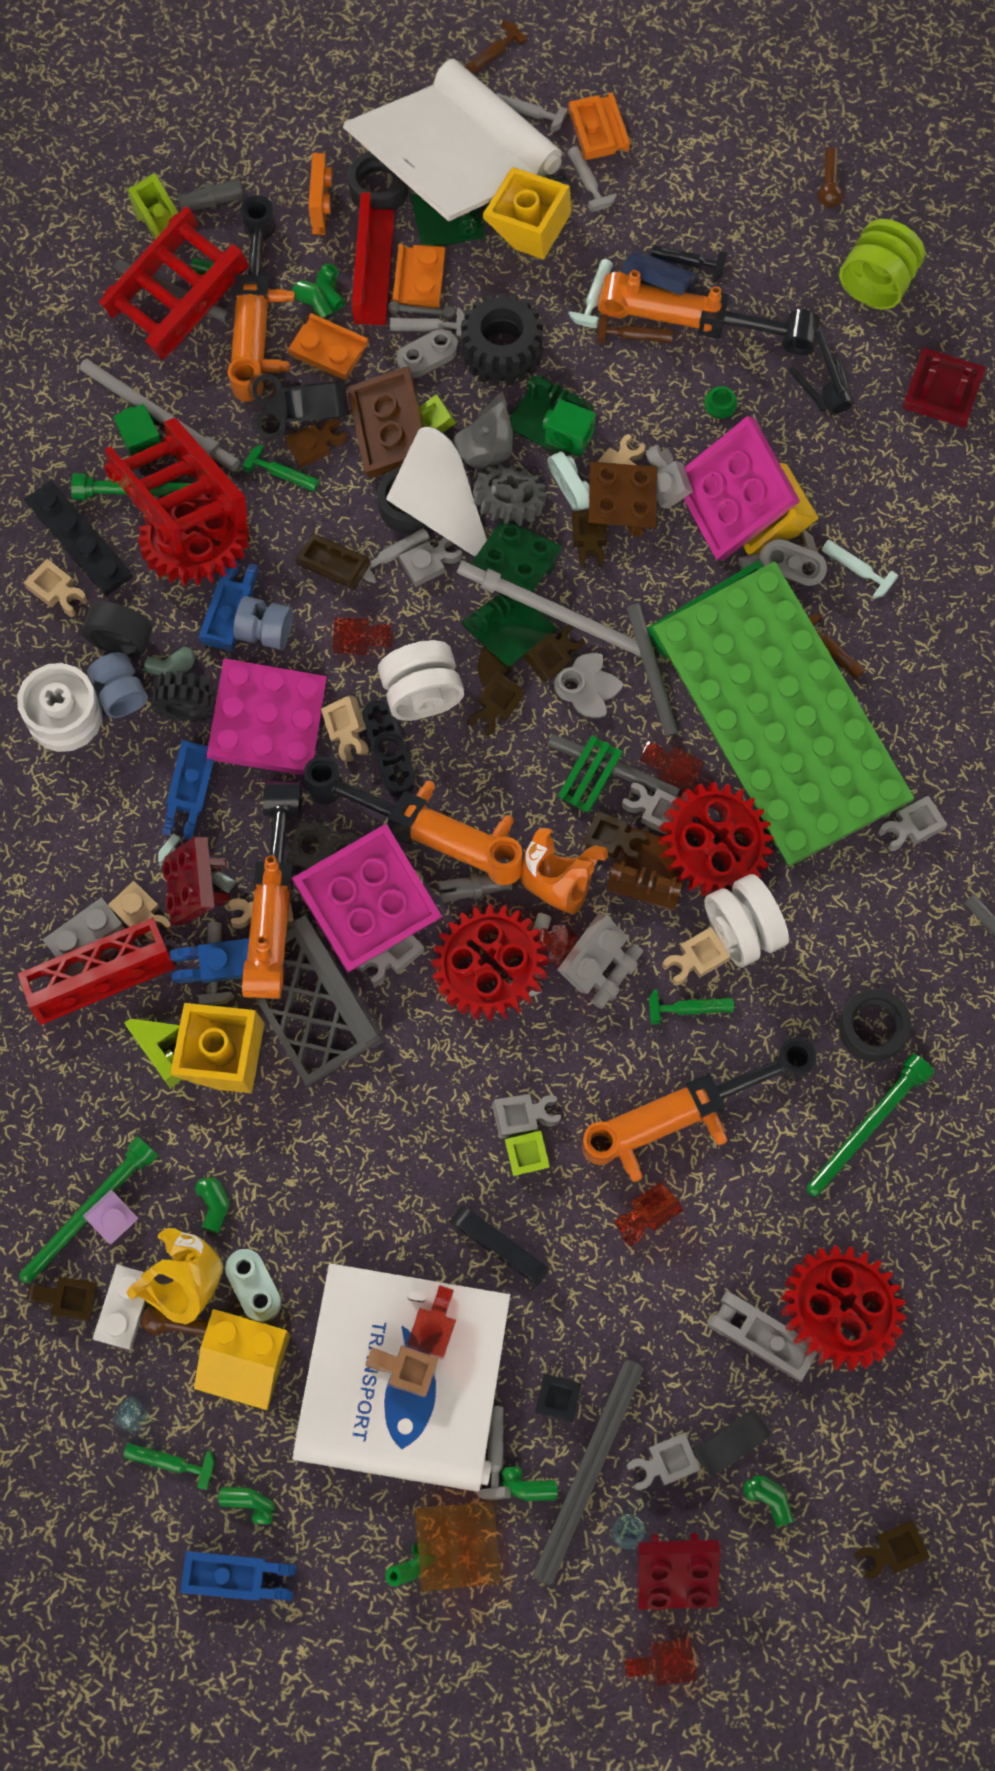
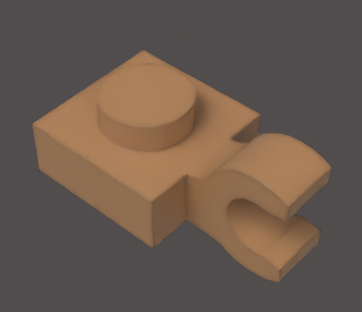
[365,1345,439,1398]

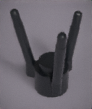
[789,329,854,415]

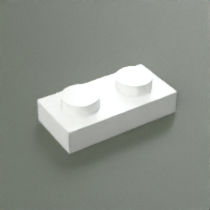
[93,1265,147,1350]

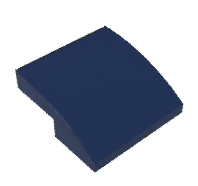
[622,251,700,296]

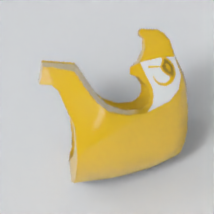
[126,1228,223,1324]

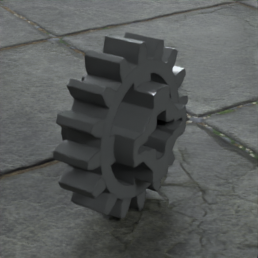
[472,464,547,526]

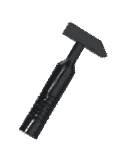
[651,245,727,282]

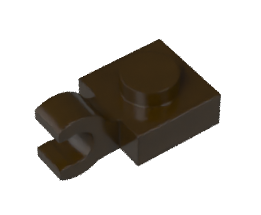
[27,1277,98,1322]

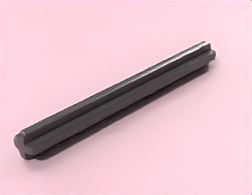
[533,1360,643,1585]

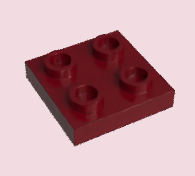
[902,348,986,428]
[162,837,230,926]
[637,1533,720,1610]

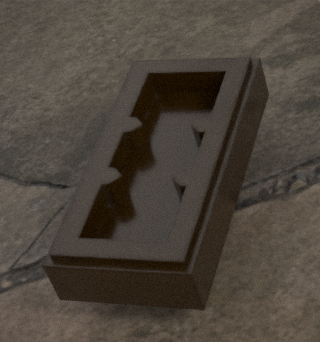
[295,533,371,590]

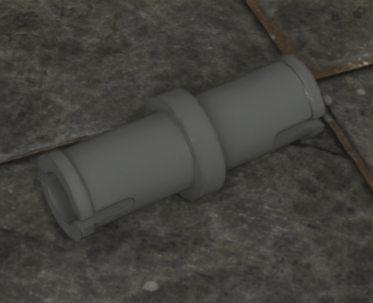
[177,178,244,212]
[438,871,513,904]

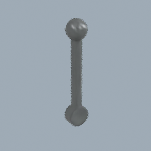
[387,301,455,319]

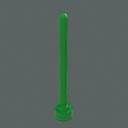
[71,473,210,500]
[806,1054,935,1197]
[19,1136,159,1283]

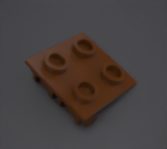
[588,461,657,537]
[606,827,694,911]

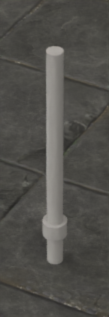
[80,359,240,472]
[456,560,641,657]

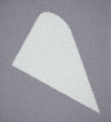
[386,427,487,556]

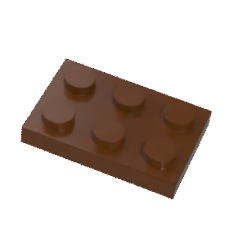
[347,366,424,478]

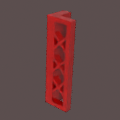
[352,192,395,325]
[18,917,176,1025]

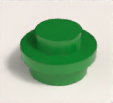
[704,386,738,419]

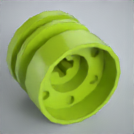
[839,219,926,310]

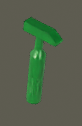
[242,445,320,492]
[649,989,734,1025]
[123,1443,215,1490]

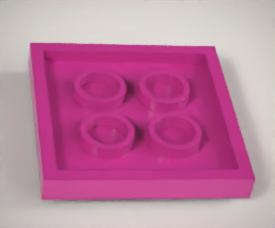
[684,416,800,561]
[207,659,327,775]
[292,824,442,973]

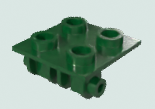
[410,193,485,246]
[509,375,595,454]
[471,519,562,592]
[461,593,558,668]

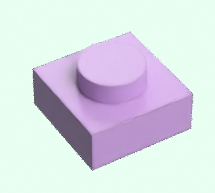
[83,1190,139,1245]

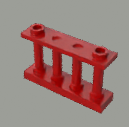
[99,206,249,361]
[104,417,248,554]

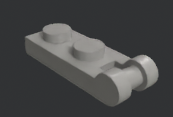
[707,1292,818,1382]

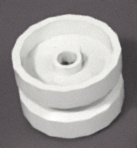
[378,640,464,721]
[17,663,102,752]
[704,874,789,968]

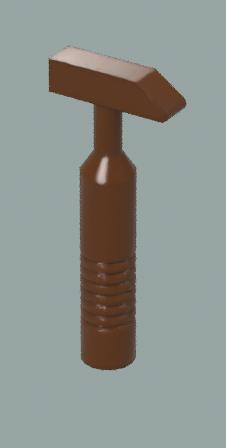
[464,20,527,75]
[597,314,673,343]
[808,614,866,680]

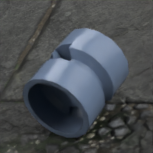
[234,596,293,650]
[87,652,148,718]

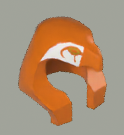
[521,828,608,915]

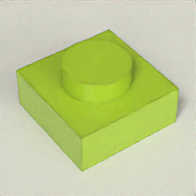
[420,394,456,433]
[505,1130,550,1176]

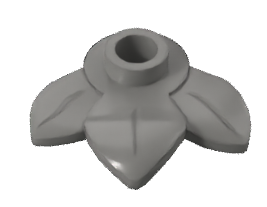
[554,653,623,718]

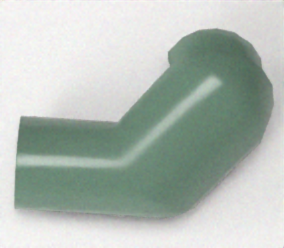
[144,647,196,676]

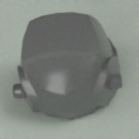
[452,392,513,470]

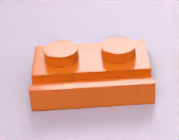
[569,92,630,161]
[309,153,333,235]
[393,244,445,308]
[288,313,368,381]

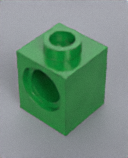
[542,399,596,457]
[113,403,161,456]

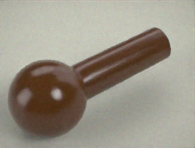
[817,147,843,207]
[141,1305,209,1336]

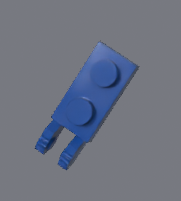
[199,560,259,652]
[162,740,214,840]
[169,938,249,984]
[180,1551,296,1601]

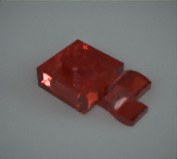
[332,618,393,655]
[639,741,705,792]
[539,925,579,968]
[614,1182,684,1246]
[406,1285,456,1359]
[623,1638,697,1686]

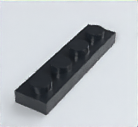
[24,480,133,596]

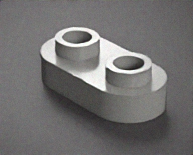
[397,329,458,378]
[759,539,827,586]

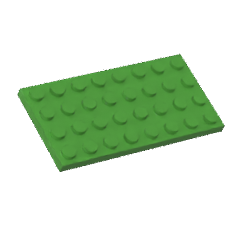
[653,561,914,867]

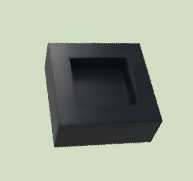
[535,1374,582,1423]

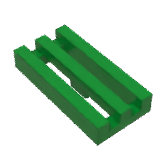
[558,735,623,814]

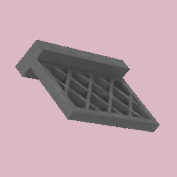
[255,915,385,1086]

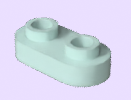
[548,452,589,511]
[225,1249,281,1323]

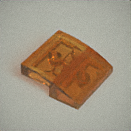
[415,1501,501,1592]

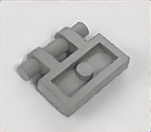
[557,913,643,1009]

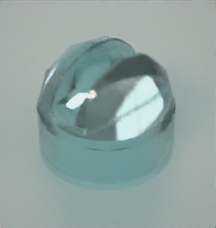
[113,1396,148,1432]
[612,1514,645,1549]

